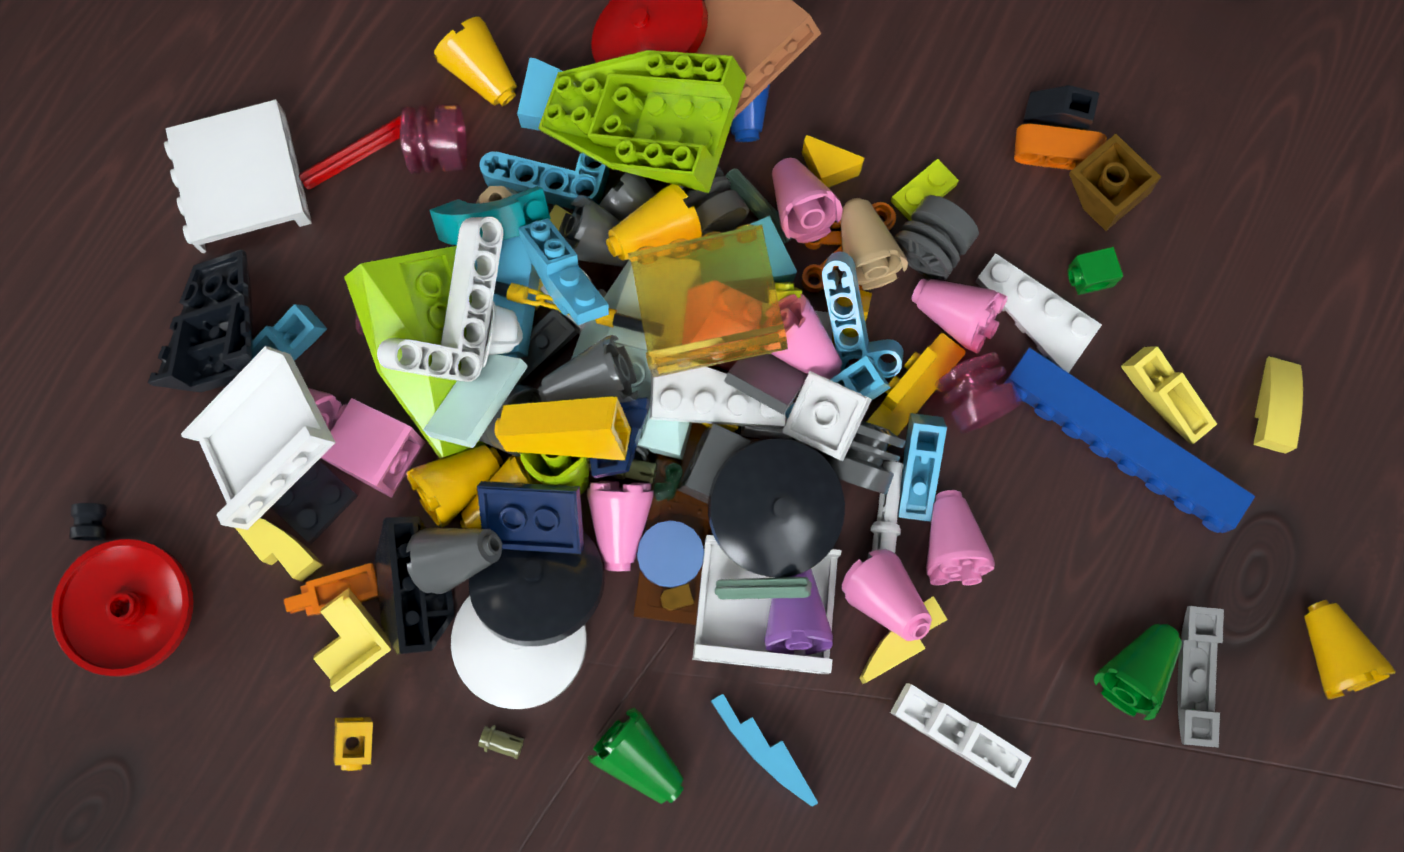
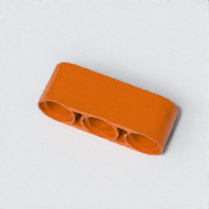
[1014,124,1107,170]

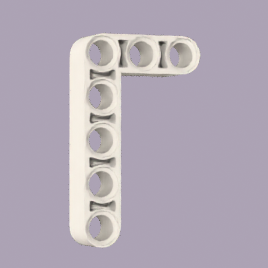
[377,217,503,382]

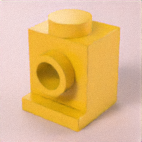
[334,717,373,771]

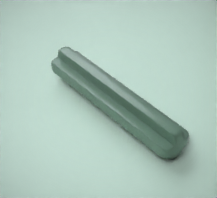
[725,168,792,244]
[714,577,812,599]

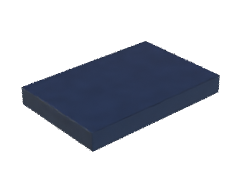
[477,481,584,554]

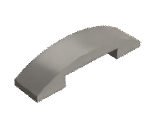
[1177,606,1224,748]

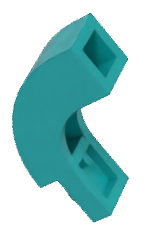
[430,186,551,245]

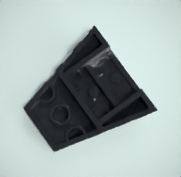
[148,249,253,393]

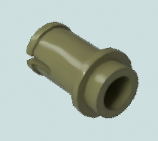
[478,725,525,760]

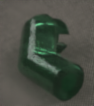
[654,463,683,501]

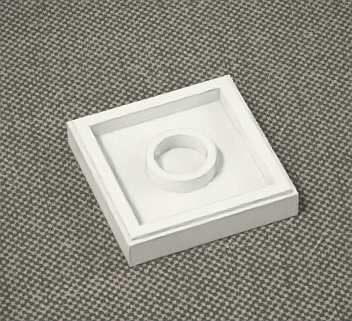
[782,371,872,461]

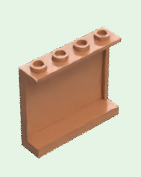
[696,0,821,119]

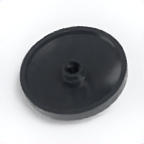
[708,439,845,578]
[469,531,605,647]

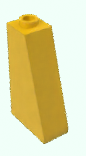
[494,397,631,460]

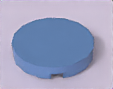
[637,520,704,588]

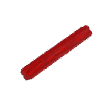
[299,115,412,190]

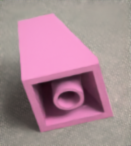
[321,398,425,498]

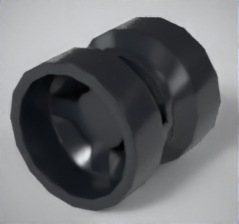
[69,503,107,541]

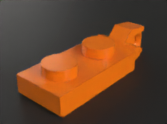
[284,563,379,616]

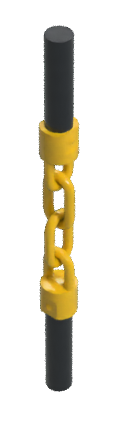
[494,281,665,338]

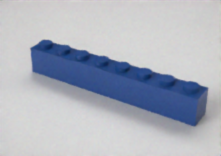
[1001,347,1255,534]

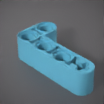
[480,151,609,210]
[822,252,904,378]

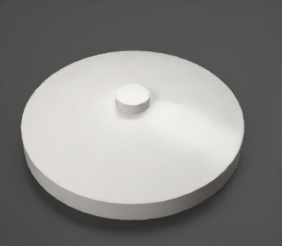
[451,596,587,709]

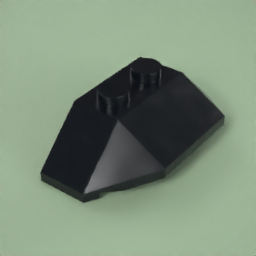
[375,516,455,655]

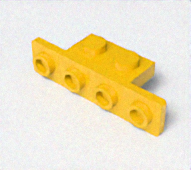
[867,333,966,447]

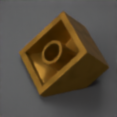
[1069,134,1161,231]

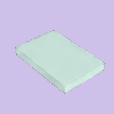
[423,354,528,448]

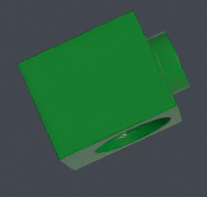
[1068,247,1123,295]

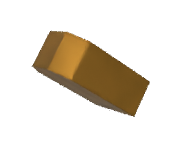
[660,584,694,611]

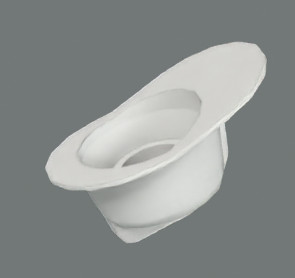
[482,301,523,368]

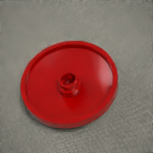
[591,0,708,63]
[51,539,194,677]

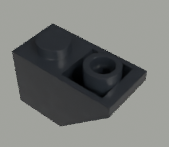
[1023,85,1100,130]

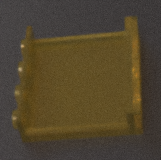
[628,224,788,378]

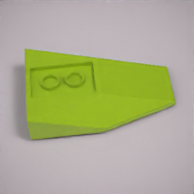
[538,50,746,193]
[344,246,487,459]

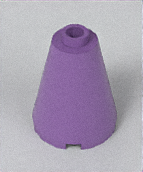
[764,569,833,655]

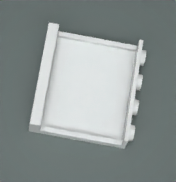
[164,100,312,253]
[181,346,336,530]
[692,535,841,674]

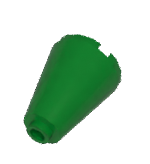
[1094,624,1182,720]
[588,707,684,804]

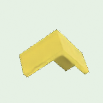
[313,588,391,692]

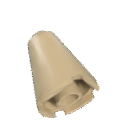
[841,198,908,290]

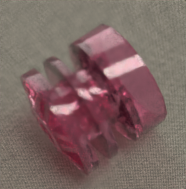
[400,104,467,174]
[935,352,1023,434]

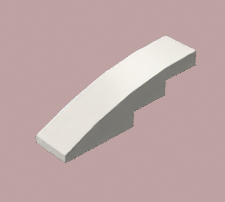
[890,683,1031,788]

